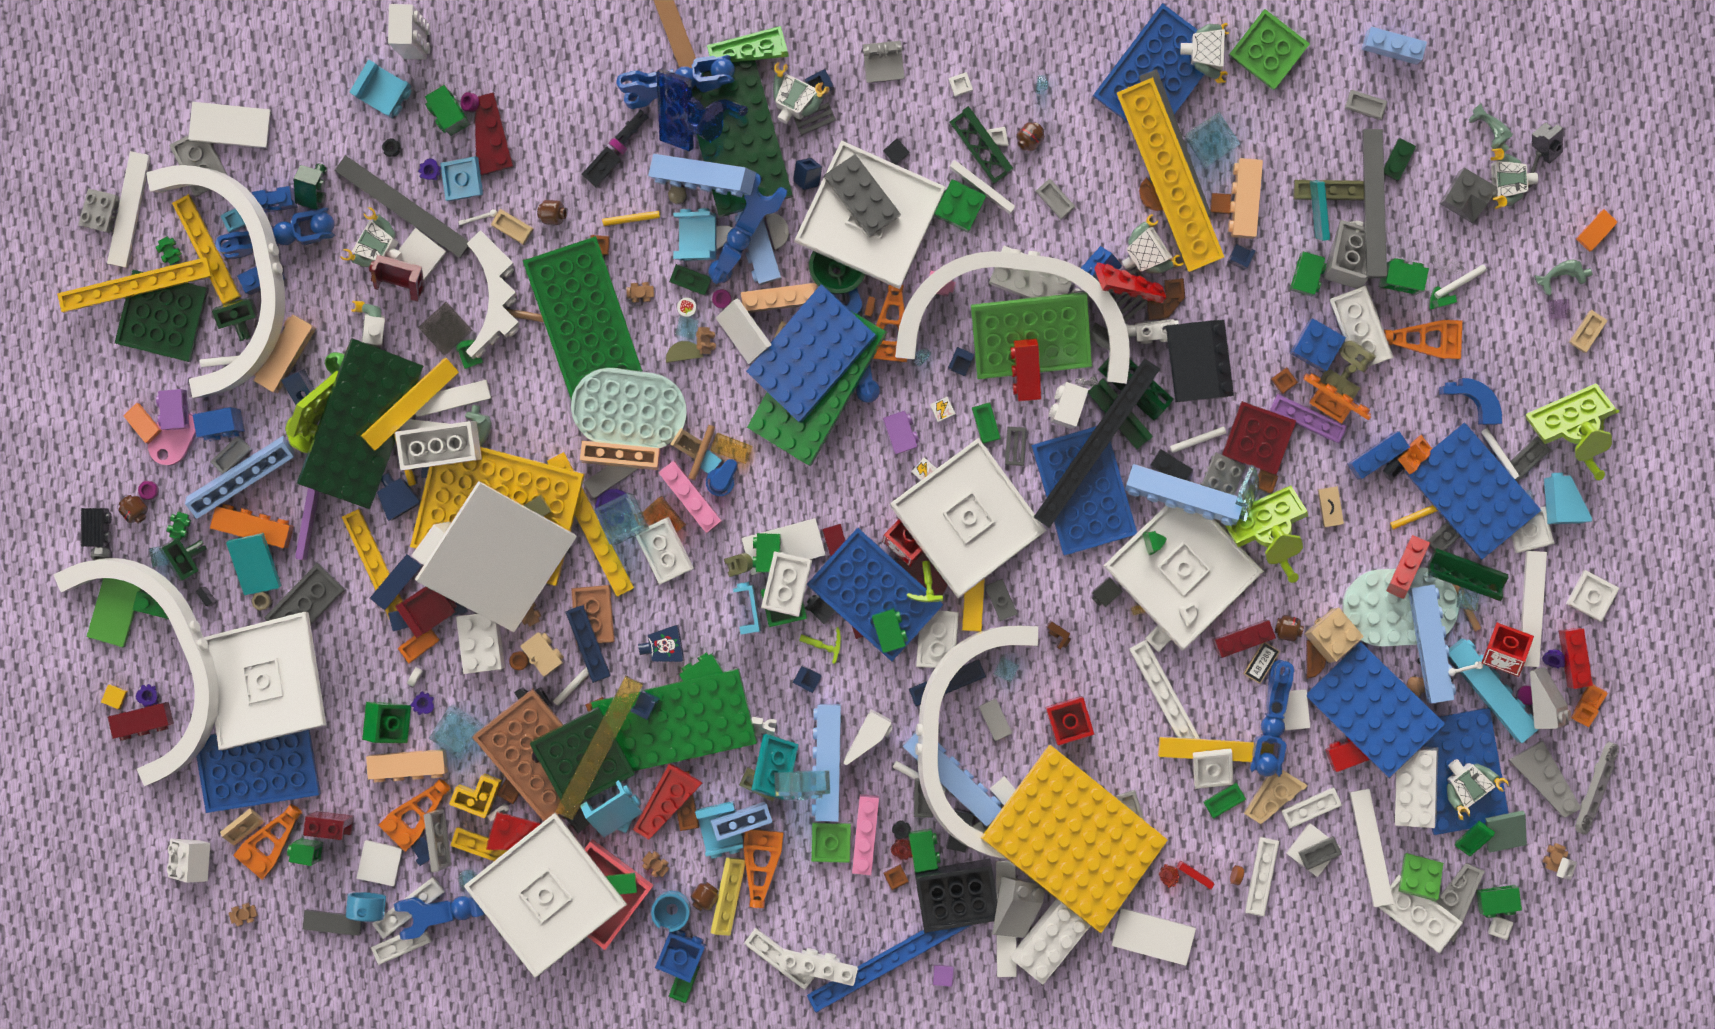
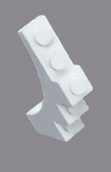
[466,230,520,359]

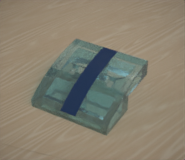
[1235,465,1259,521]

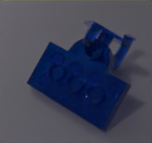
[656,68,748,151]

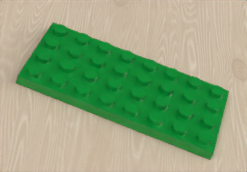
[523,236,643,401]
[747,310,888,466]
[591,668,758,771]

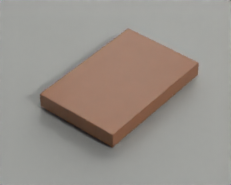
[571,585,615,646]

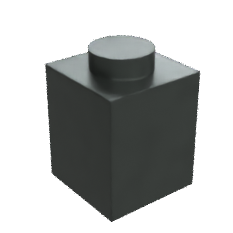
[1091,577,1123,607]

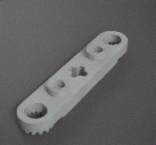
[1575,742,1619,835]

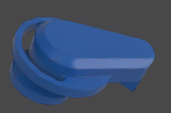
[706,459,738,496]

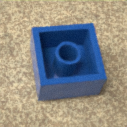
[1290,318,1346,372]
[192,407,245,442]

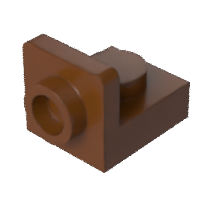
[1046,620,1071,650]

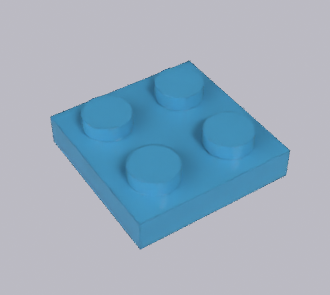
[440,156,483,201]

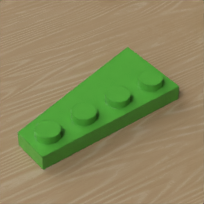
[707,26,789,62]

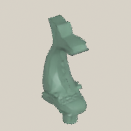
[1469,103,1513,152]
[1534,259,1593,296]
[465,405,492,446]

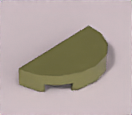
[666,341,704,363]

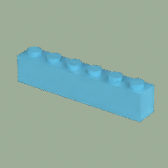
[1447,639,1539,743]

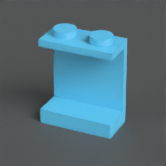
[349,59,412,119]
[673,208,716,261]
[733,582,762,635]
[580,780,642,838]
[695,801,744,858]

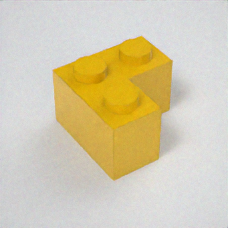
[449,773,502,818]

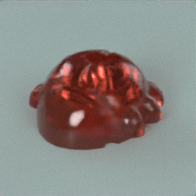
[891,839,912,860]
[1159,864,1179,888]

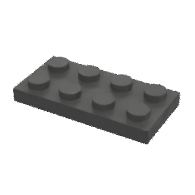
[824,154,901,238]

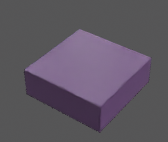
[933,965,954,987]

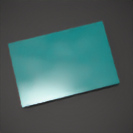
[1310,180,1330,241]
[226,533,282,596]
[751,734,799,800]

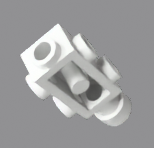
[1126,319,1178,344]

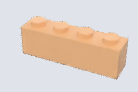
[1228,158,1263,239]
[741,283,818,313]
[253,314,316,393]
[580,441,660,470]
[366,749,448,782]

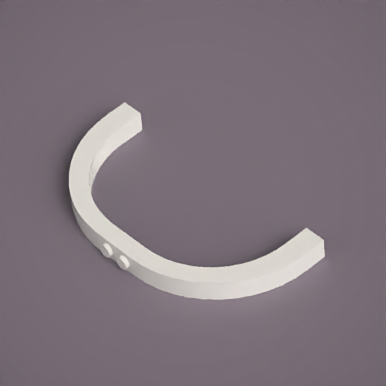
[146,165,285,398]
[895,249,1130,384]
[54,558,219,786]
[915,626,1038,858]

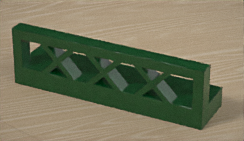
[949,106,1013,184]
[1097,358,1174,421]
[1088,378,1153,450]
[1428,548,1509,601]

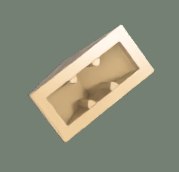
[671,428,702,459]

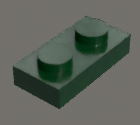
[1384,138,1416,181]
[669,264,712,296]

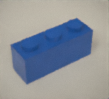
[1347,431,1410,480]

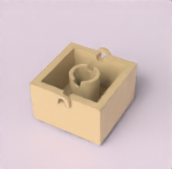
[1304,607,1364,663]
[520,632,564,677]

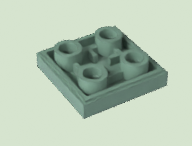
[1485,811,1527,853]

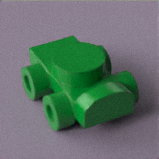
[156,236,182,265]
[166,511,191,540]

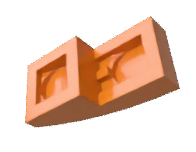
[1576,209,1617,252]
[1398,435,1432,474]
[1571,684,1608,728]

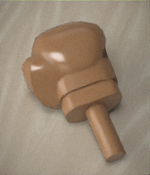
[1407,676,1425,698]

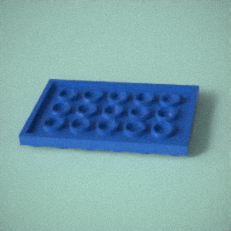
[1092,3,1204,123]
[746,284,877,423]
[1405,422,1541,560]
[1031,426,1137,556]
[807,527,944,661]
[1306,642,1445,779]
[1423,708,1509,835]
[196,730,321,813]

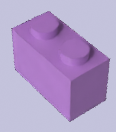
[156,389,190,430]
[883,410,920,455]

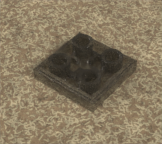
[418,302,473,356]

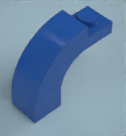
[1439,378,1502,425]

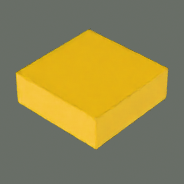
[101,684,128,709]

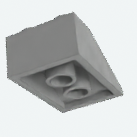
[1324,220,1368,289]
[1530,667,1571,729]
[992,877,1045,938]

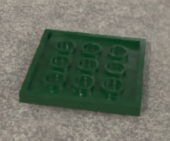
[114,269,209,362]
[530,707,635,810]

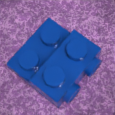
[655,929,706,983]

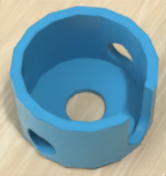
[651,890,691,932]
[346,892,386,922]

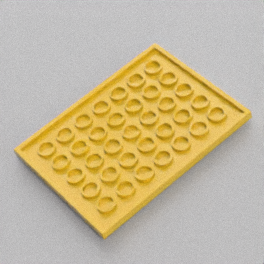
[410,446,585,586]
[981,745,1168,933]

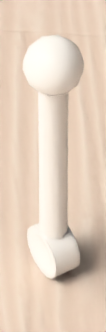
[458,210,497,225]
[1448,662,1483,676]

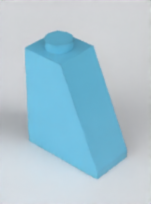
[1544,473,1592,524]

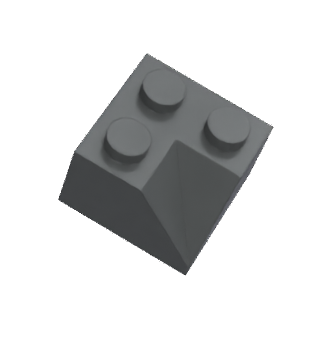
[1439,168,1498,223]

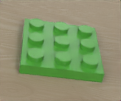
[1228,9,1310,91]

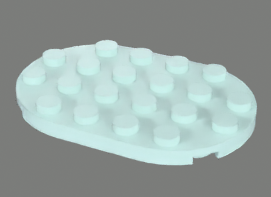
[571,368,687,448]
[1342,568,1459,646]

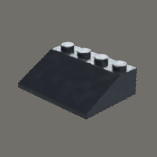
[1166,319,1234,403]
[914,858,998,933]

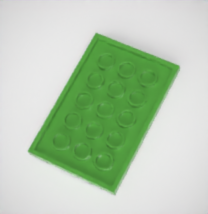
[971,292,1092,379]

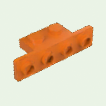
[1304,373,1371,424]

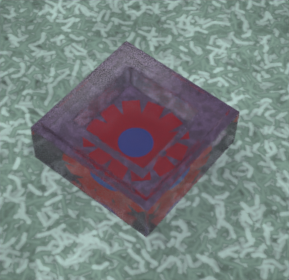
[1548,299,1570,320]

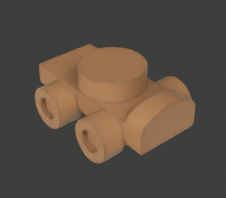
[626,282,654,303]
[696,327,716,354]
[522,602,541,627]
[1543,843,1568,872]
[642,851,670,878]
[228,902,258,927]

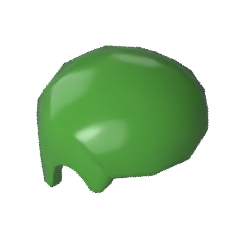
[324,352,344,375]

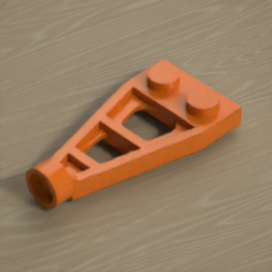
[873,284,907,363]
[1384,320,1462,359]
[378,778,451,852]
[233,804,302,880]
[743,829,784,908]

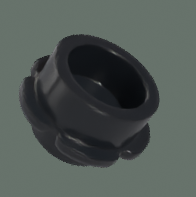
[382,138,401,157]
[892,820,911,839]

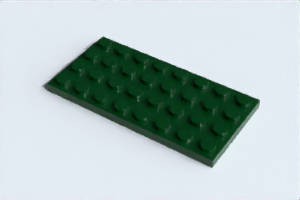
[685,60,793,218]
[296,338,424,509]

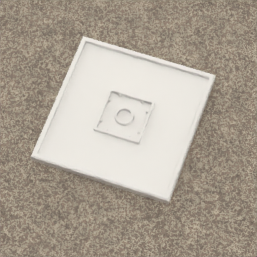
[794,140,946,289]
[889,438,1047,598]
[415,481,577,632]
[1103,505,1264,650]
[204,612,326,750]
[464,813,627,978]

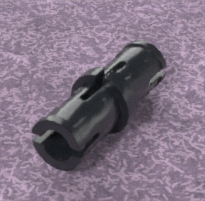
[615,109,649,145]

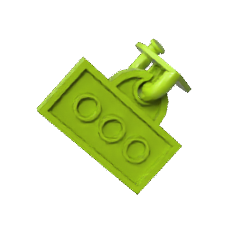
[285,371,338,453]
[1526,384,1616,481]
[1224,485,1308,583]

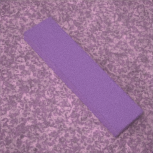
[1269,394,1347,444]
[295,488,319,560]

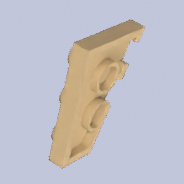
[1244,770,1308,824]

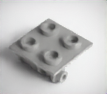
[863,41,905,83]
[78,188,120,233]
[1200,452,1246,495]

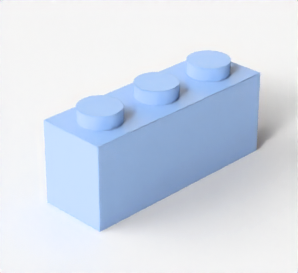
[1362,27,1427,65]
[710,802,772,841]

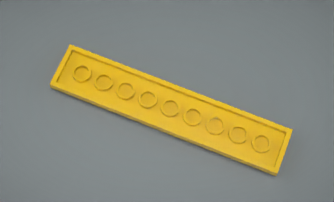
[1116,77,1224,272]

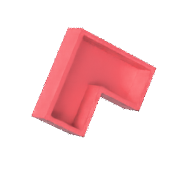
[584,839,653,950]

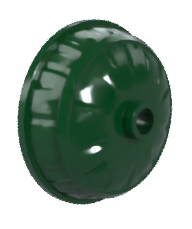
[809,251,865,294]

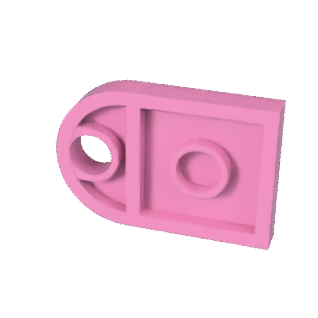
[148,414,196,465]

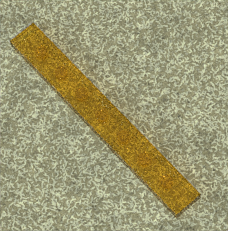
[555,675,643,820]

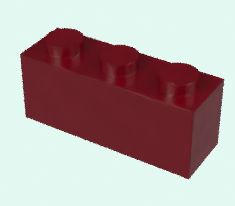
[1212,619,1276,658]
[107,702,174,741]

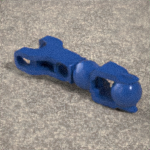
[616,55,735,109]
[708,173,787,284]
[215,207,336,259]
[846,288,880,403]
[1250,660,1294,777]
[394,896,485,940]

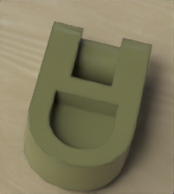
[1340,340,1376,373]
[724,553,753,577]

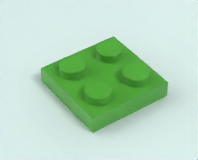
[811,822,851,863]
[1399,853,1444,901]

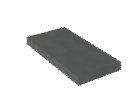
[264,563,346,625]

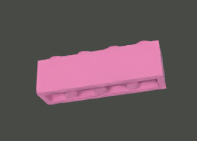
[658,461,722,533]
[852,794,879,875]

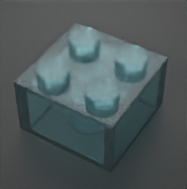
[1184,112,1240,168]
[594,493,649,545]
[429,704,485,759]
[775,770,830,800]

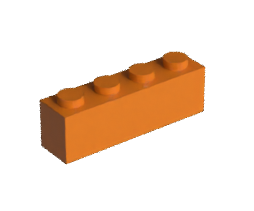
[210,503,294,548]

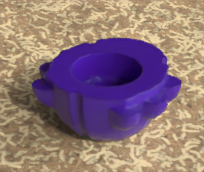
[418,158,441,180]
[1542,649,1565,669]
[136,684,158,707]
[410,691,434,715]

